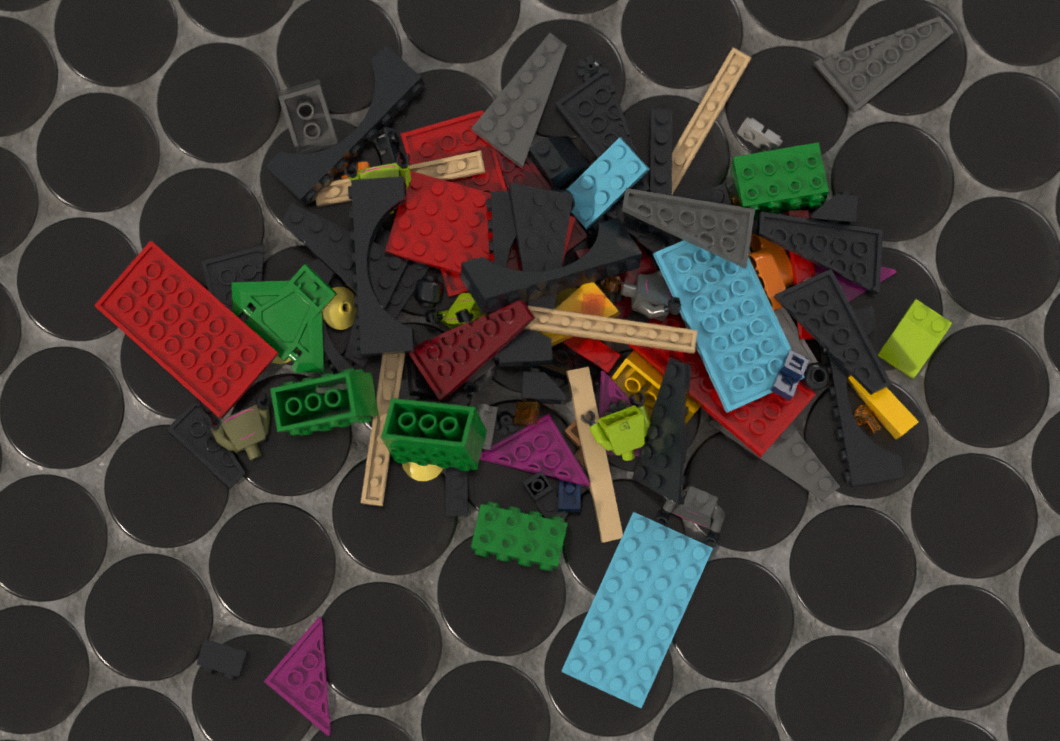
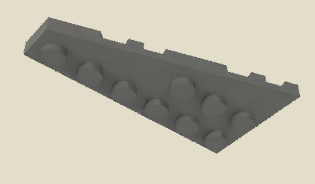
[814,16,954,113]
[471,33,567,169]
[622,188,755,269]
[708,419,840,500]

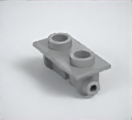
[737,117,783,152]
[476,404,498,450]

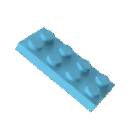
[567,138,650,229]

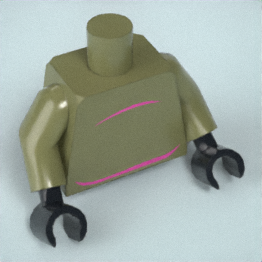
[205,393,270,461]

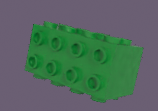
[731,142,829,219]
[271,369,379,436]
[381,398,487,471]
[471,501,567,572]

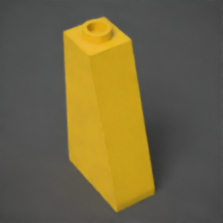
[538,282,621,346]
[847,373,918,440]

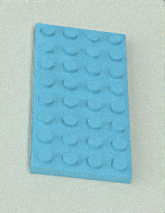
[653,240,805,413]
[561,512,713,708]

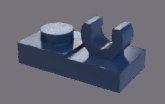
[558,479,581,513]

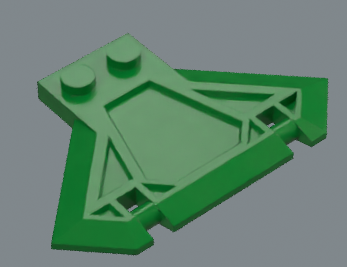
[231,264,337,373]

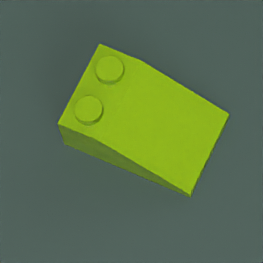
[877,299,952,380]

